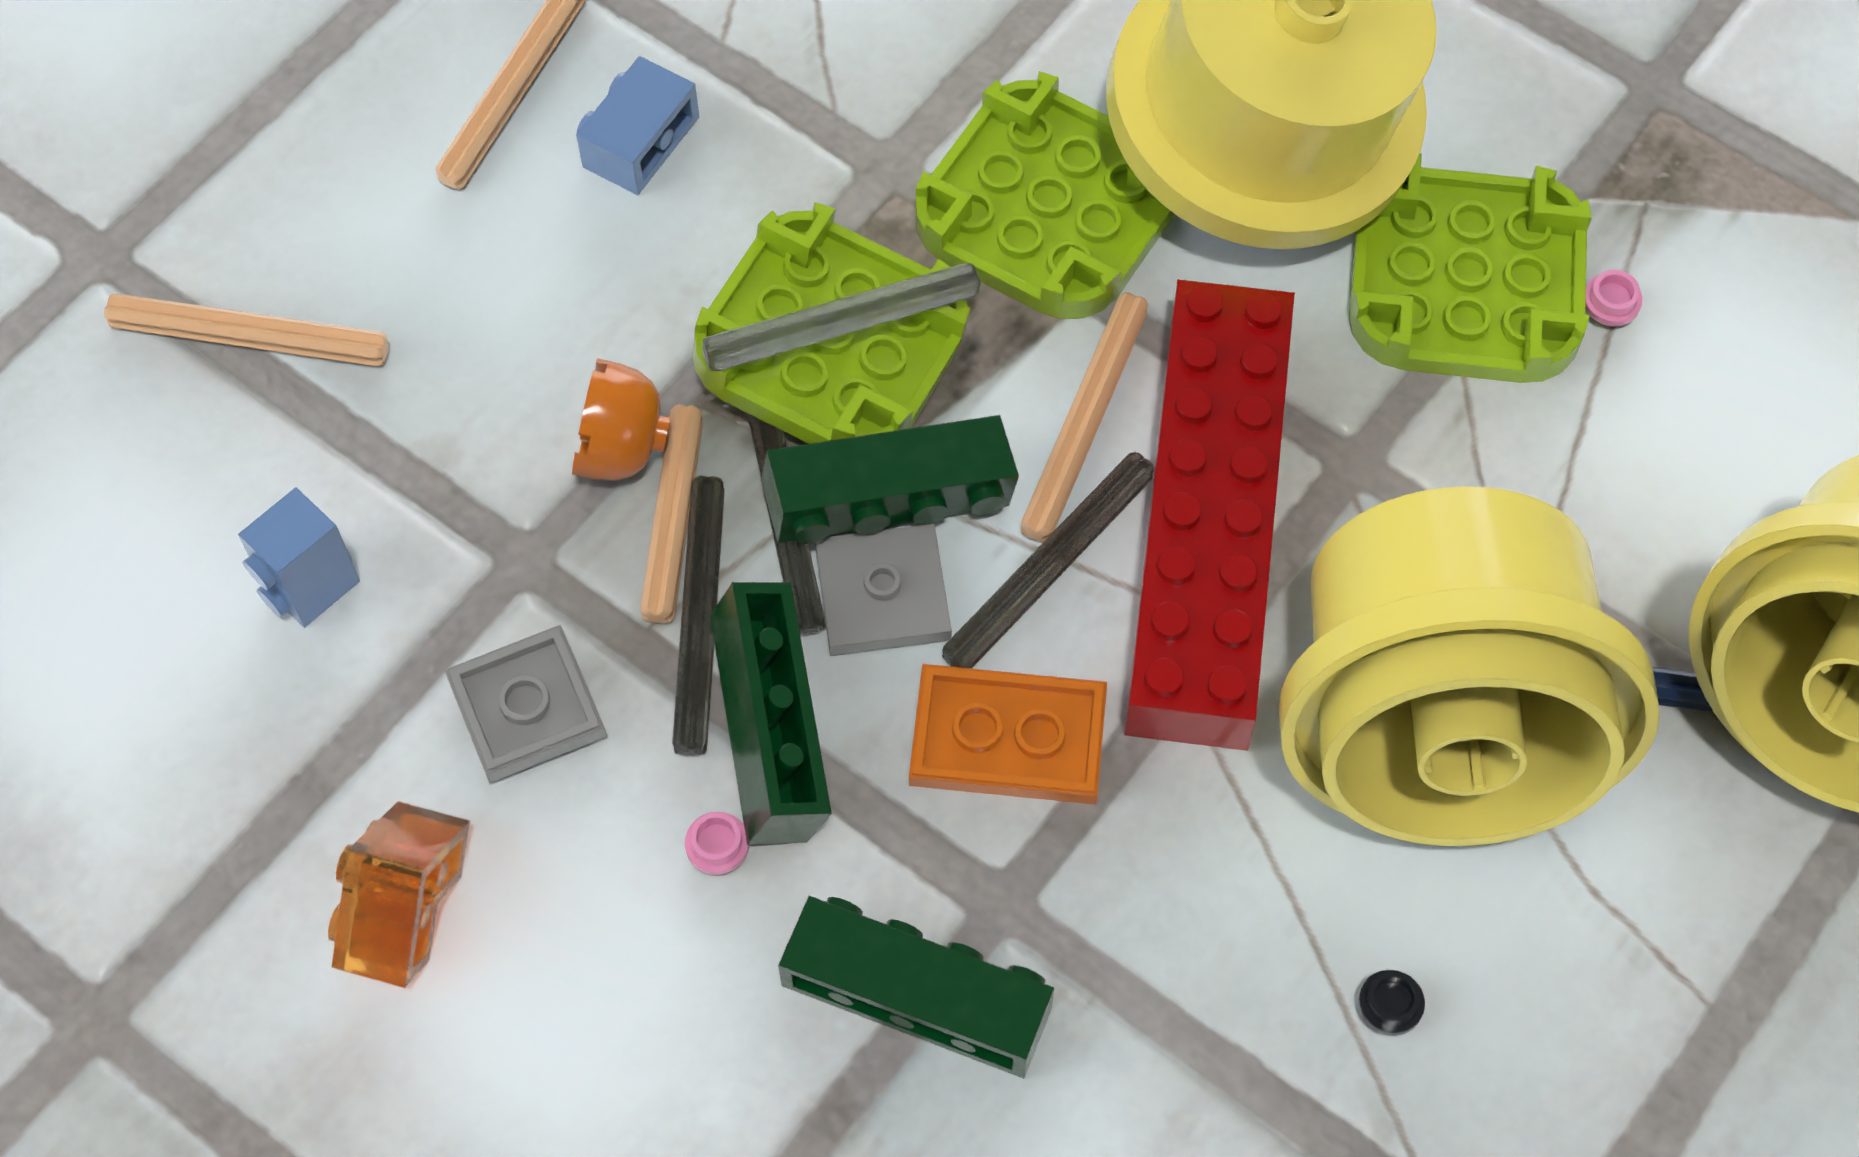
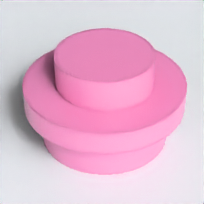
[1585,270,1643,326]
[685,812,749,875]

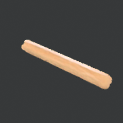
[435,0,586,190]
[1021,292,1148,543]
[104,293,389,366]

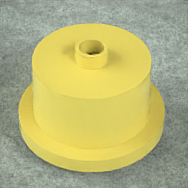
[1106,0,1437,249]
[1689,455,1859,813]
[1279,486,1660,846]

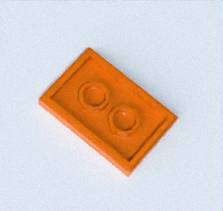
[909,664,1107,805]

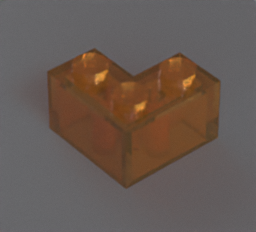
[328,801,470,988]

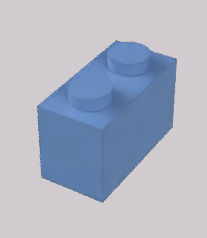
[576,56,700,195]
[238,487,360,628]

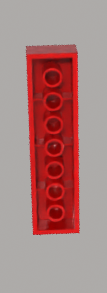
[1124,279,1295,751]

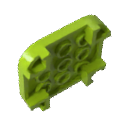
[916,71,1175,319]
[1349,153,1592,383]
[693,202,971,444]

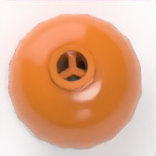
[572,358,671,481]

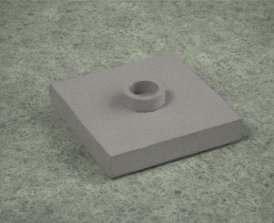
[815,524,952,656]
[444,624,607,783]

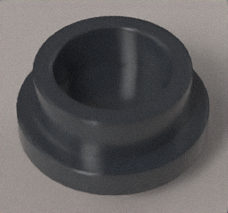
[1358,970,1425,1036]

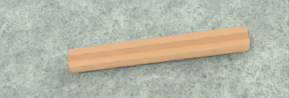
[640,404,703,624]

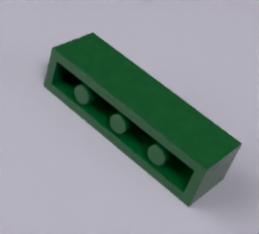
[762,415,1019,543]
[710,582,832,845]
[778,895,1054,1079]

